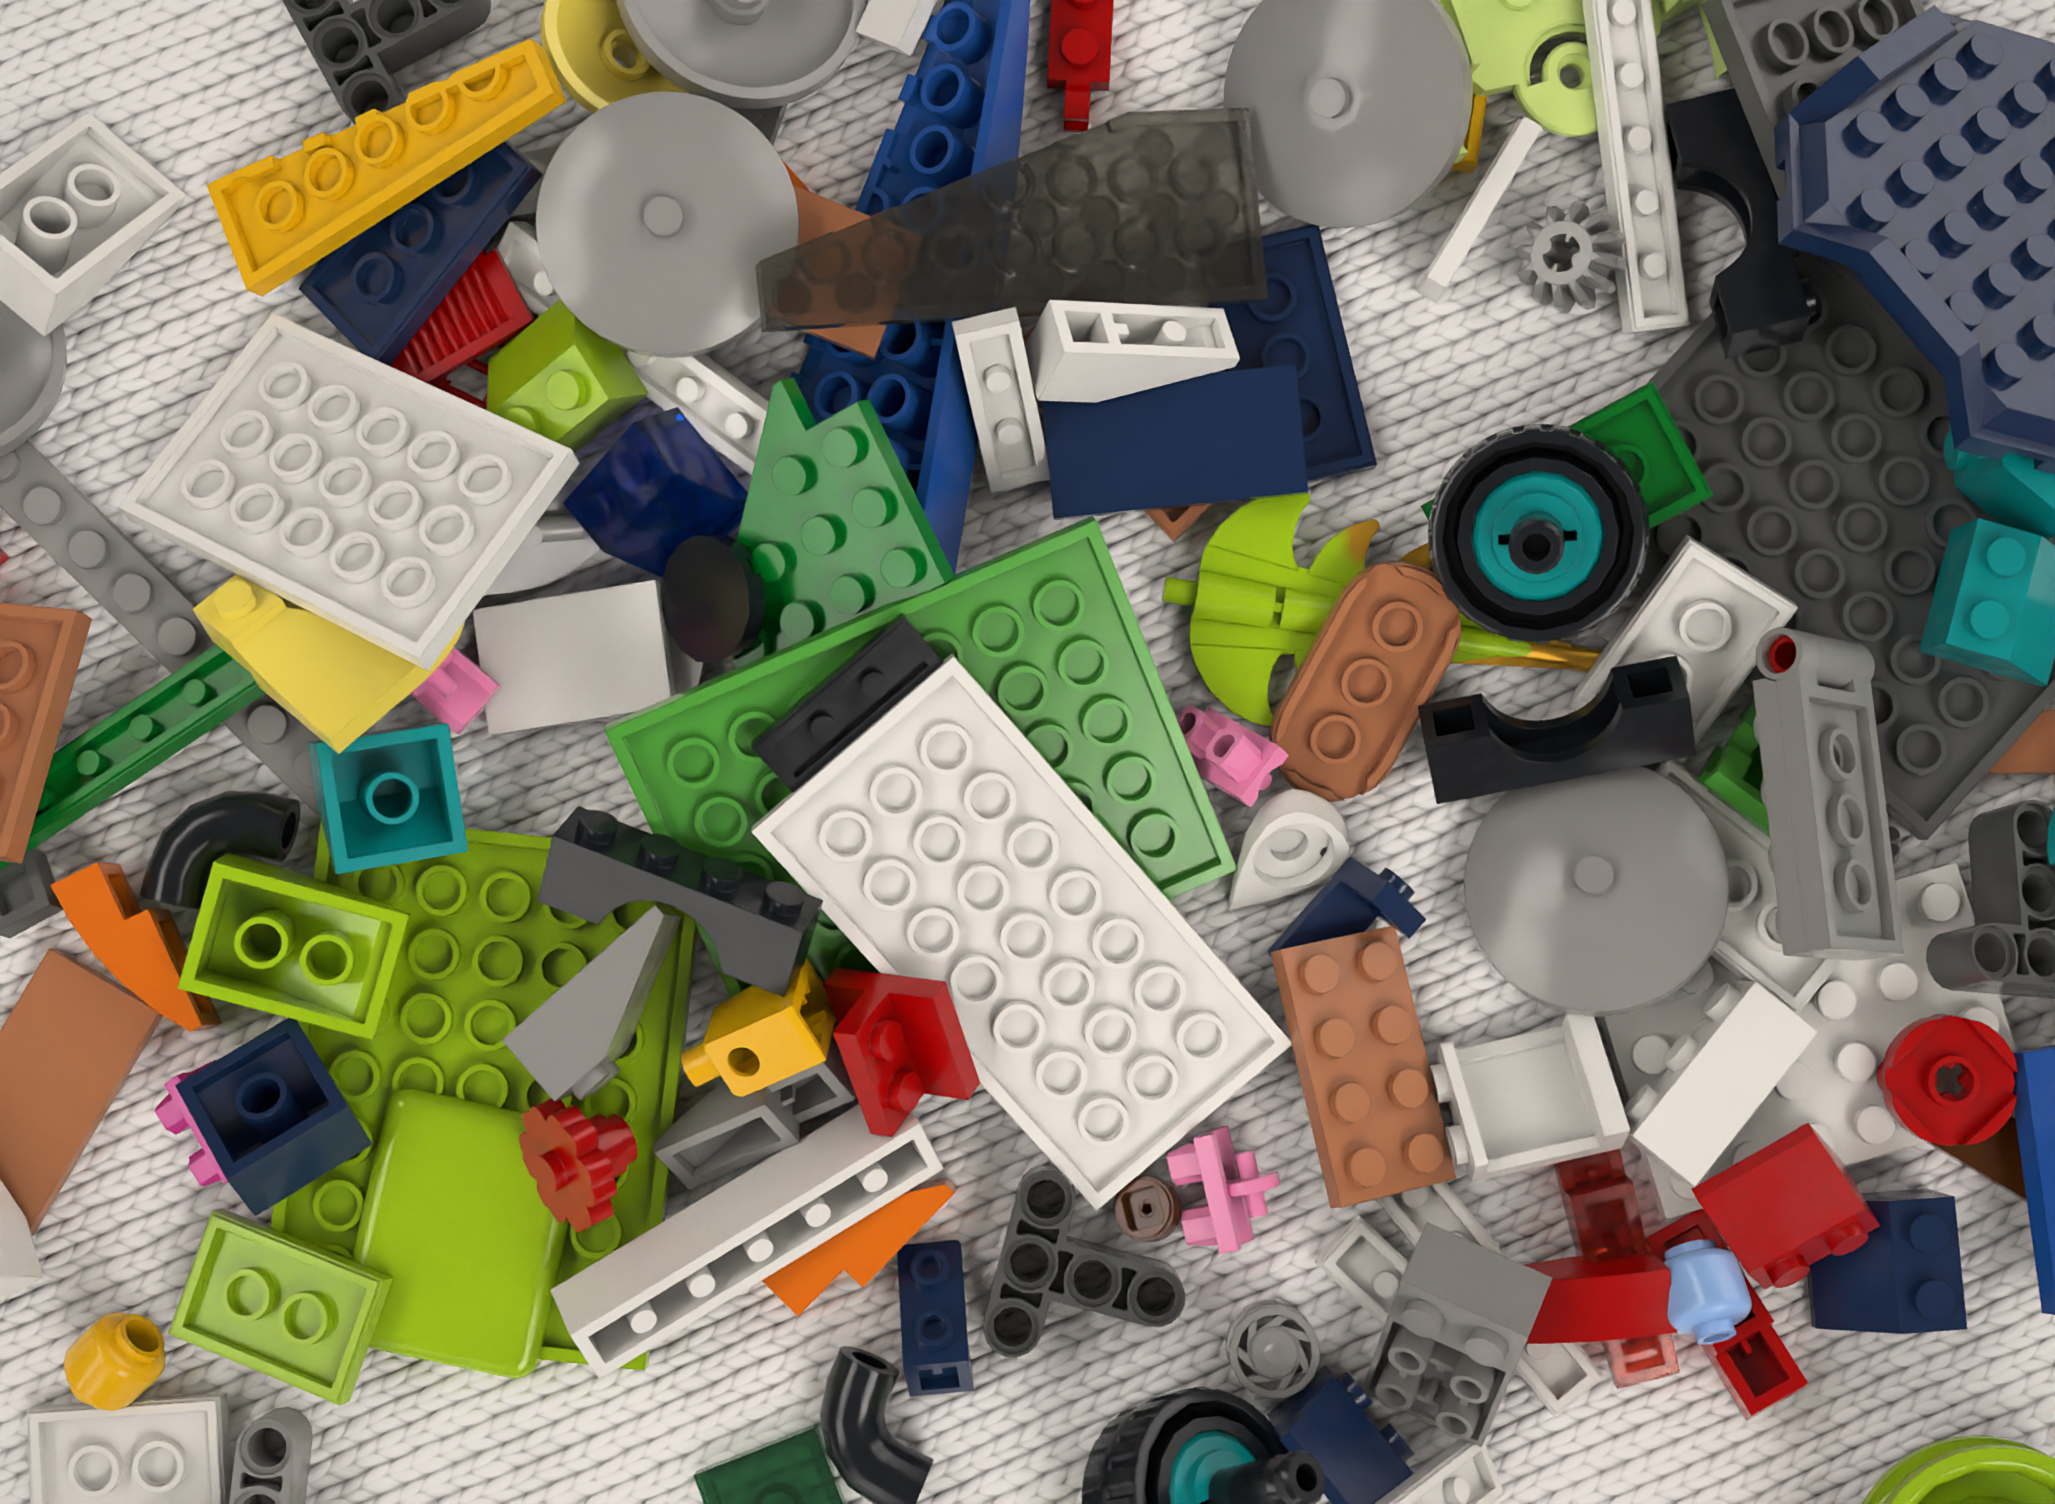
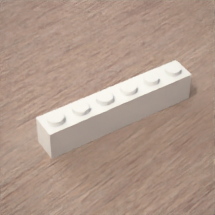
[550,1104,943,1380]

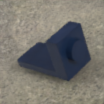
[1268,857,1426,957]

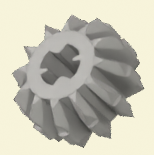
[1515,202,1627,313]

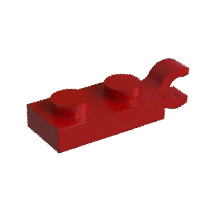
[1047,0,1114,133]

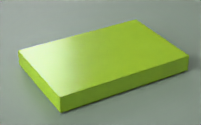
[168,1208,393,1405]

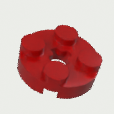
[1876,1013,2018,1146]

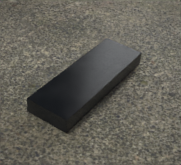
[751,613,944,793]

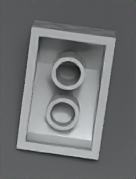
[502,905,682,1101]

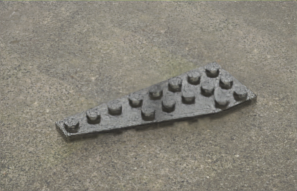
[755,107,1268,332]

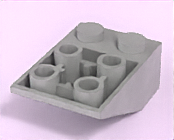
[1362,1222,1552,1447]

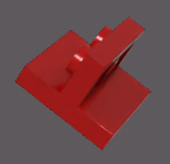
[823,968,980,1137]

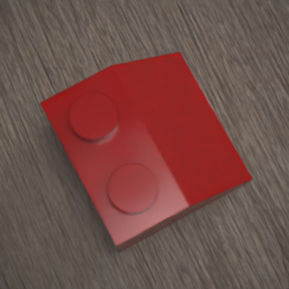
[1691,1123,1881,1290]

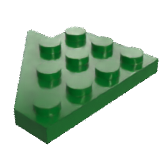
[732,377,955,669]

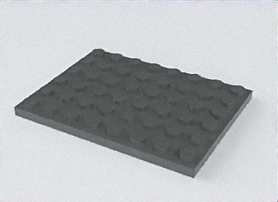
[1636,250,2055,840]

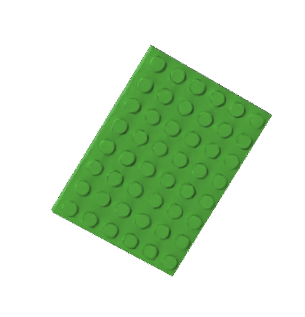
[605,516,1237,1037]

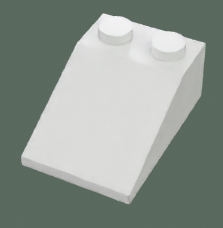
[0,112,186,337]

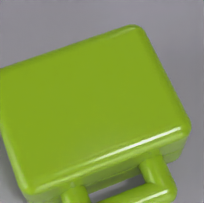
[351,1088,570,1379]

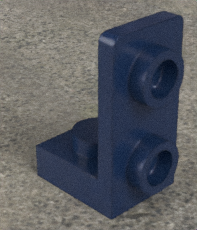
[897,1240,974,1397]

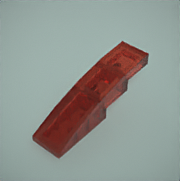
[1554,1149,1680,1389]

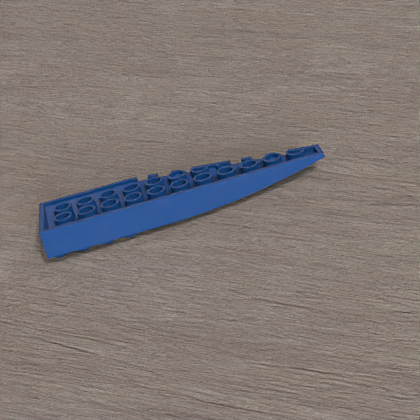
[789,0,1031,575]

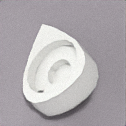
[1228,789,1349,910]

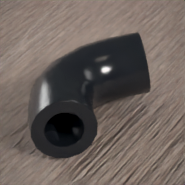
[140,791,301,909]
[820,1346,934,1504]

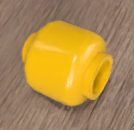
[63,1312,166,1411]

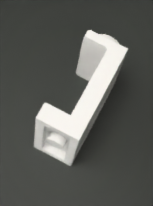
[1429,1013,1631,1183]

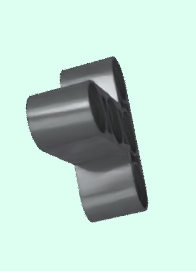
[283,0,491,125]
[1926,800,2055,999]
[983,1165,1185,1358]

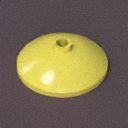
[541,0,690,114]

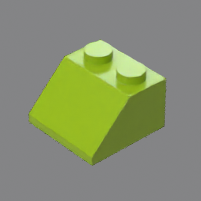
[487,299,649,453]

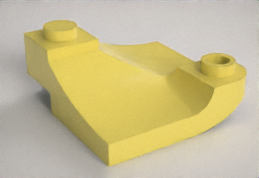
[192,574,465,754]

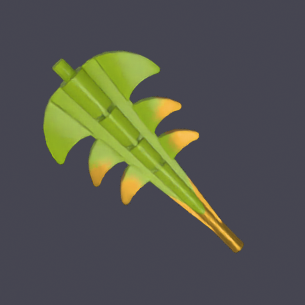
[1162,494,1603,726]

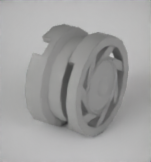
[1225,1300,1320,1399]

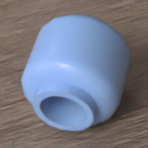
[1664,1239,1752,1345]

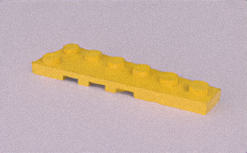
[207,38,566,297]

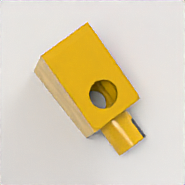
[681,957,835,1097]

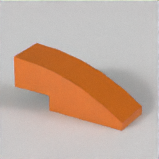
[50,862,222,1032]
[762,1178,956,1316]

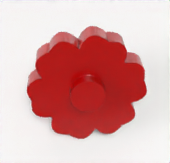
[519,1098,637,1232]

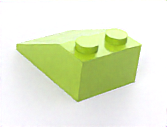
[177,853,411,1040]

